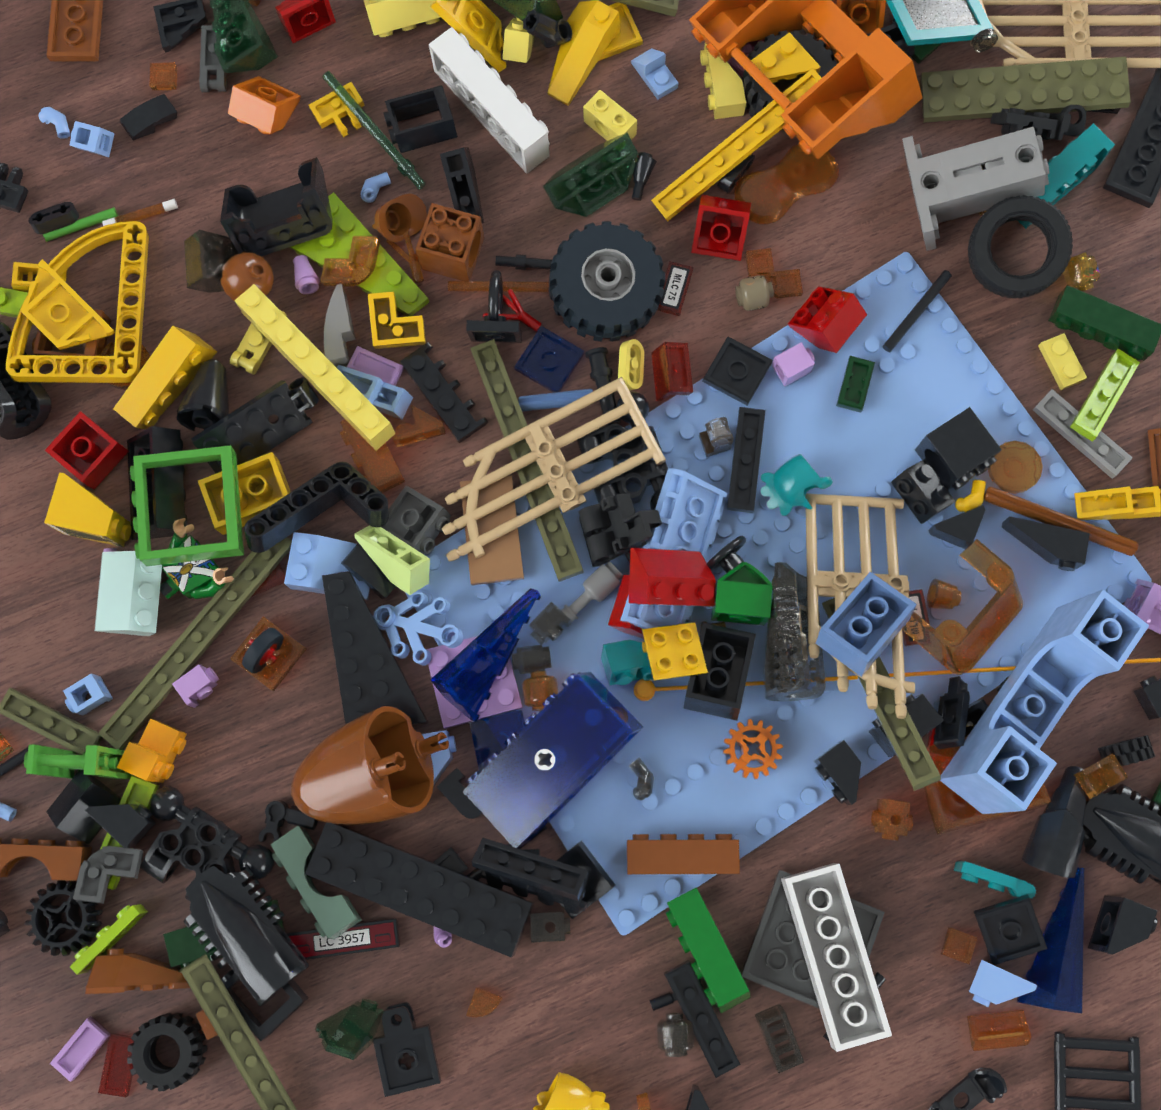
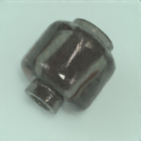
[657,1013,694,1057]

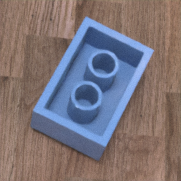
[815,572,917,677]

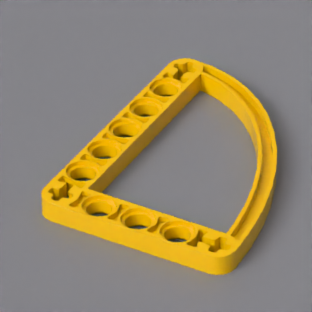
[6,221,149,383]

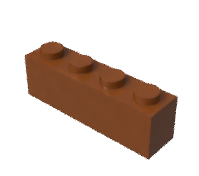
[627,834,740,874]

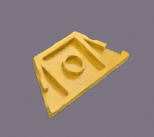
[430,0,506,72]
[20,259,115,350]

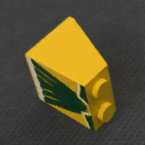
[44,472,131,547]

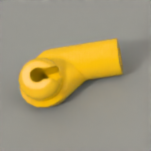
[956,480,986,512]

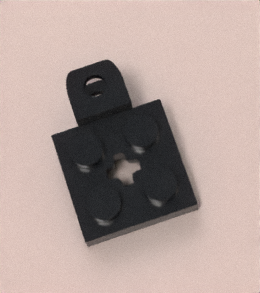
[373,1002,441,1097]

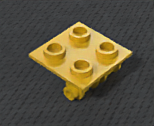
[642,622,708,680]

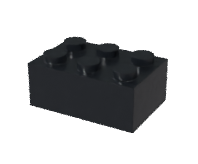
[684,622,756,721]

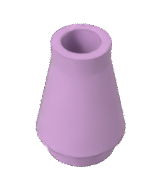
[293,255,320,295]

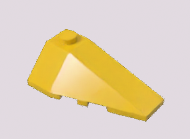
[547,0,621,106]

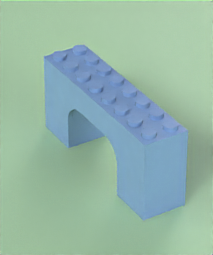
[940,590,1149,814]

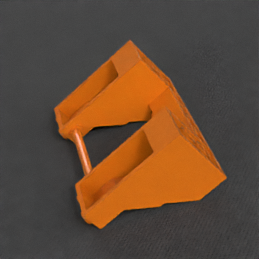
[689,0,923,160]

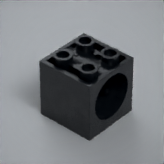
[915,407,1002,491]

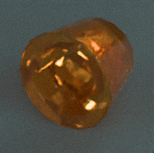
[927,579,961,609]

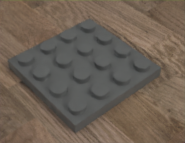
[741,870,885,1009]

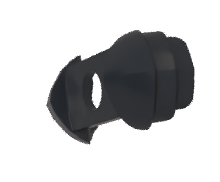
[928,1067,1007,1110]

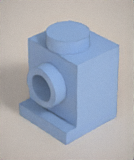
[70,121,115,158]
[63,673,113,715]

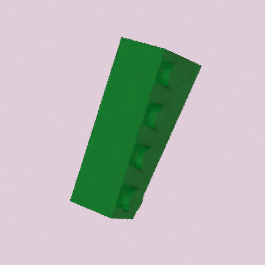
[665,887,751,1013]

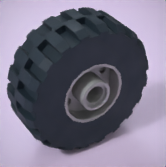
[549,221,665,342]

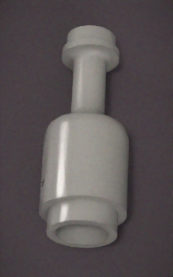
[561,561,623,622]

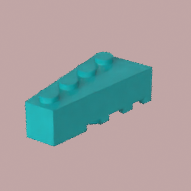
[1017,123,1115,229]

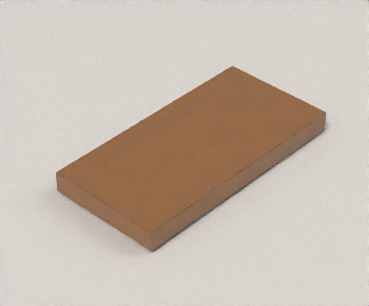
[460,475,524,586]

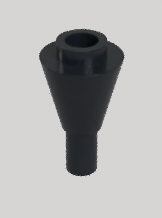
[632,152,657,201]

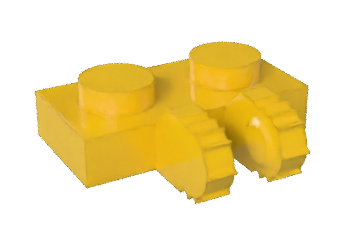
[308,82,365,137]

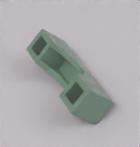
[271,825,362,939]

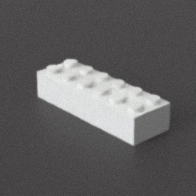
[428,27,550,174]
[781,863,892,1052]

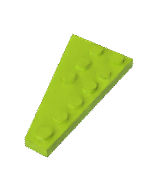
[289,192,429,316]

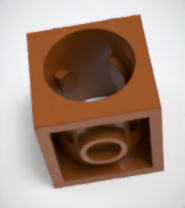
[416,203,485,283]

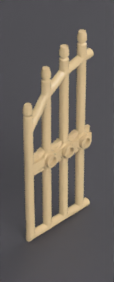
[947,0,1161,68]
[442,377,666,562]
[805,493,915,719]

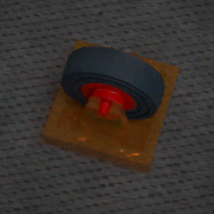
[230,616,307,691]

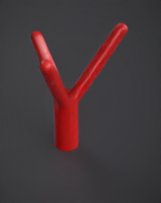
[483,289,542,332]

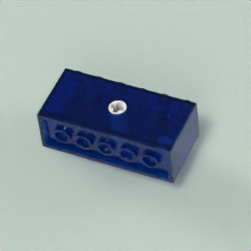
[462,672,643,848]

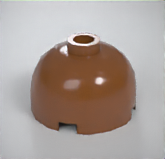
[221,252,274,301]

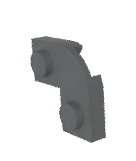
[73,846,143,904]

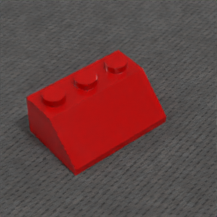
[628,548,716,606]

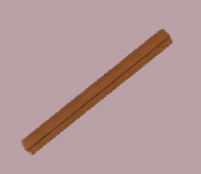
[984,487,1139,556]

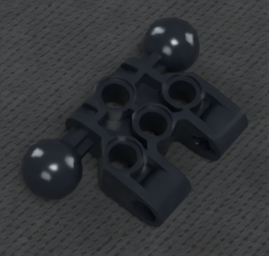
[577,391,668,510]
[140,786,274,901]

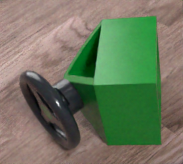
[707,536,773,626]

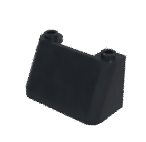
[220,157,333,257]

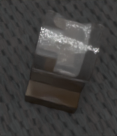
[699,417,734,457]

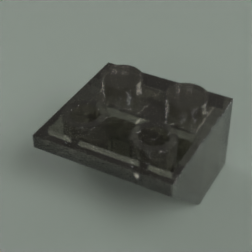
[184,230,239,293]

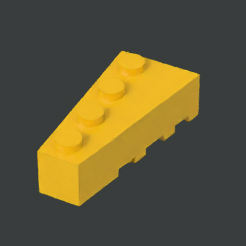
[113,326,217,430]

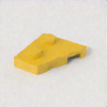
[751,32,821,83]

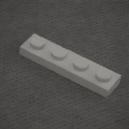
[1033,389,1132,479]

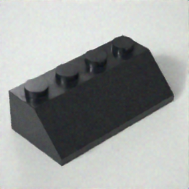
[127,426,187,540]

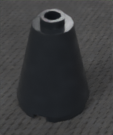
[176,360,229,431]

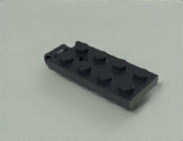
[191,377,319,473]

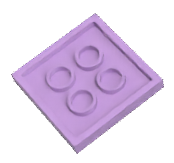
[426,629,523,729]

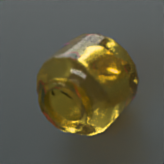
[1063,252,1101,291]

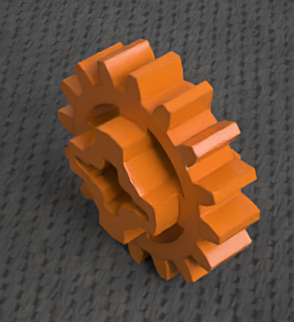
[723,719,783,779]

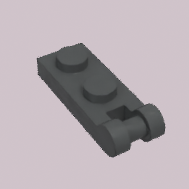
[199,25,228,92]

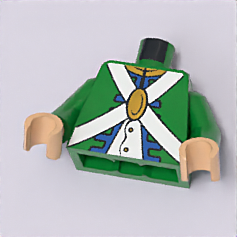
[160,518,234,599]

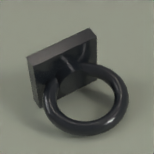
[466,270,522,343]

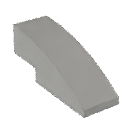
[324,284,356,368]

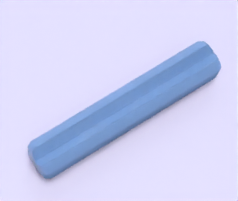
[518,389,593,412]

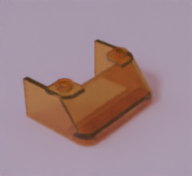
[902,539,1023,675]

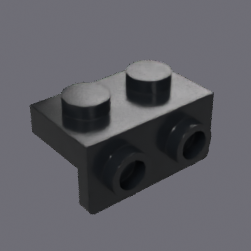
[891,459,956,524]

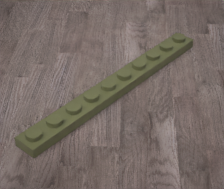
[470,339,584,582]
[98,537,292,750]

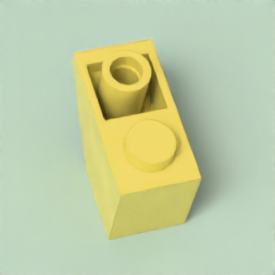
[503,15,535,63]

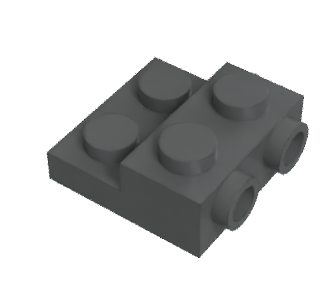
[381,485,451,554]

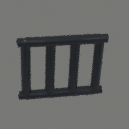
[1054,1032,1141,1110]

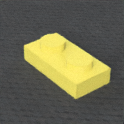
[1038,333,1087,391]

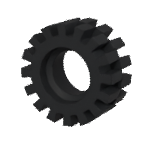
[1098,735,1155,770]

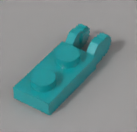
[954,861,1037,899]

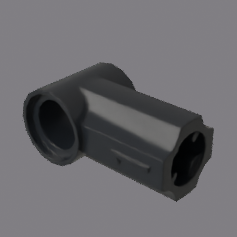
[523,10,572,48]

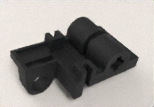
[990,105,1086,140]
[579,493,662,567]

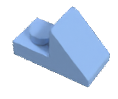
[631,48,679,100]

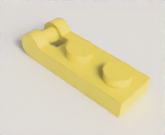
[230,310,287,375]

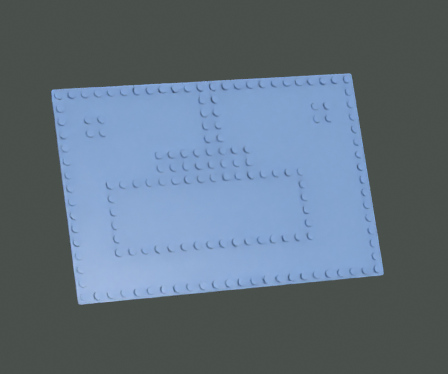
[405,252,1152,935]

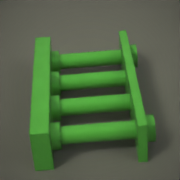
[24,745,133,779]

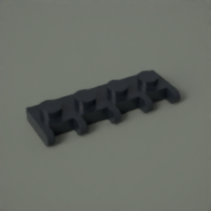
[400,342,488,443]

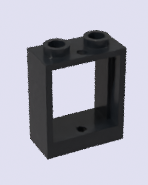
[383,85,458,154]
[221,969,309,1041]

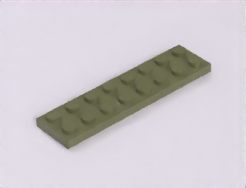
[921,57,1131,123]

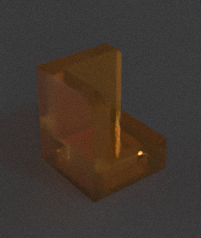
[1074,753,1128,799]

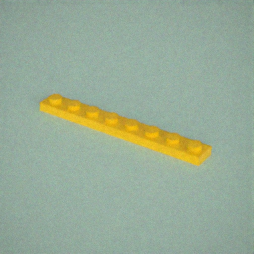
[651,68,821,222]

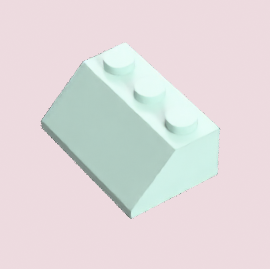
[94,551,162,636]

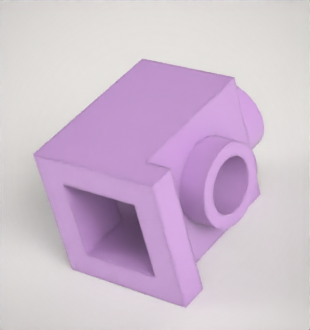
[172,664,219,708]

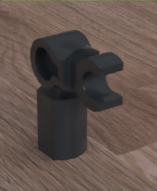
[259,800,318,842]

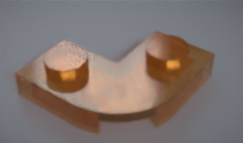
[320,236,380,286]

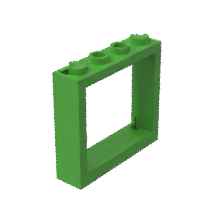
[130,445,244,566]

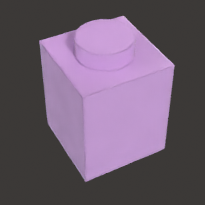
[772,342,815,387]

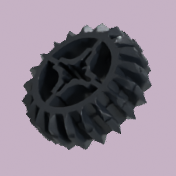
[24,880,103,956]

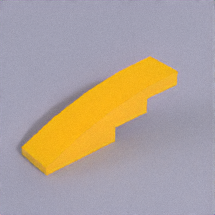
[1074,486,1161,520]

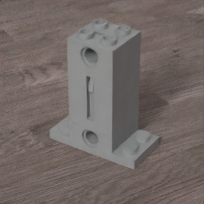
[902,127,1049,251]

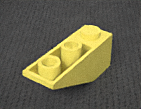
[700,43,746,119]

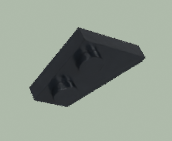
[153,0,208,53]

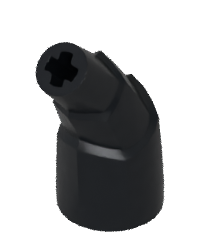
[1022,766,1090,878]

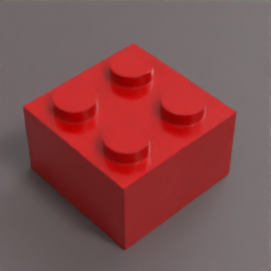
[45,411,129,490]

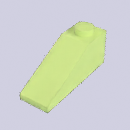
[355,525,430,595]

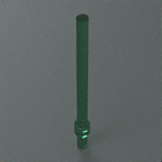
[322,71,426,190]

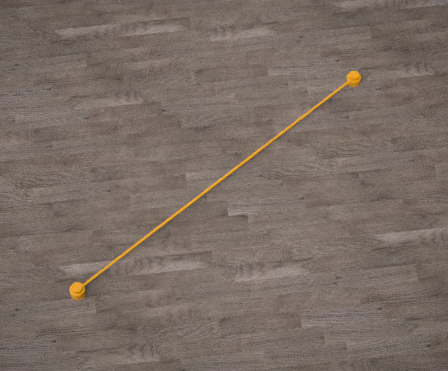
[633,658,1161,701]

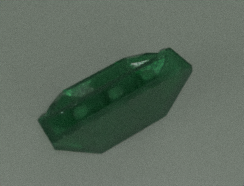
[543,133,639,217]

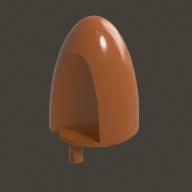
[291,706,449,825]

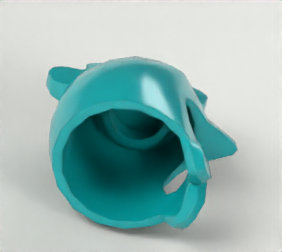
[760,454,833,516]

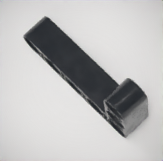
[244,462,389,553]

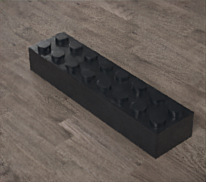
[305,822,535,958]

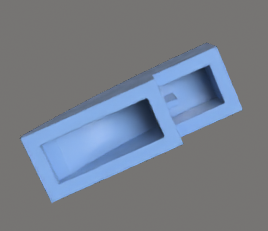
[337,365,413,420]

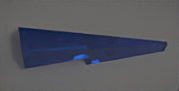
[430,588,541,722]
[1016,867,1085,1014]

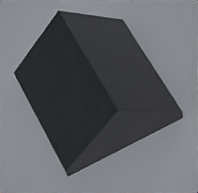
[46,770,122,844]

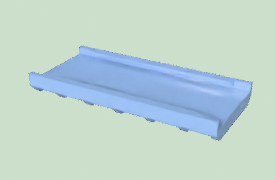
[620,468,728,629]

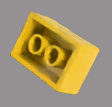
[198,452,291,535]

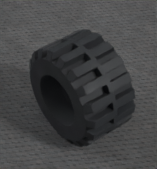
[127,1013,207,1091]

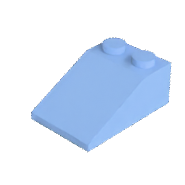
[284,532,370,600]

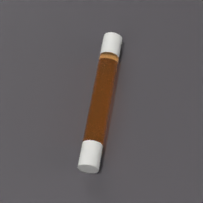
[102,199,178,226]

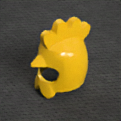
[533,1072,610,1110]

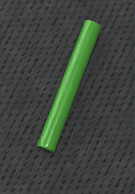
[43,207,118,242]

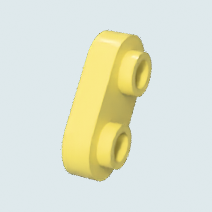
[618,339,644,391]

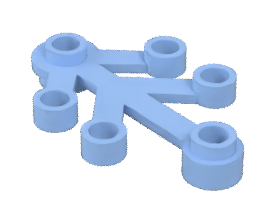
[373,591,463,666]

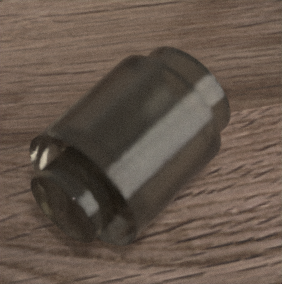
[512,645,552,674]

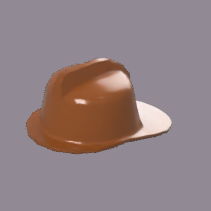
[372,193,427,242]

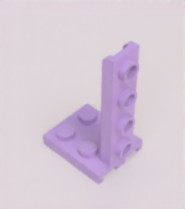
[1124,579,1161,635]

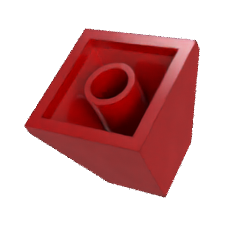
[275,0,336,44]

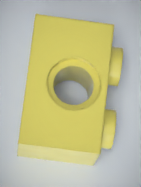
[583,90,637,151]

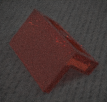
[651,342,693,401]

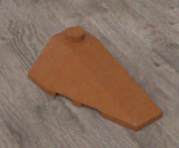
[85,948,190,994]

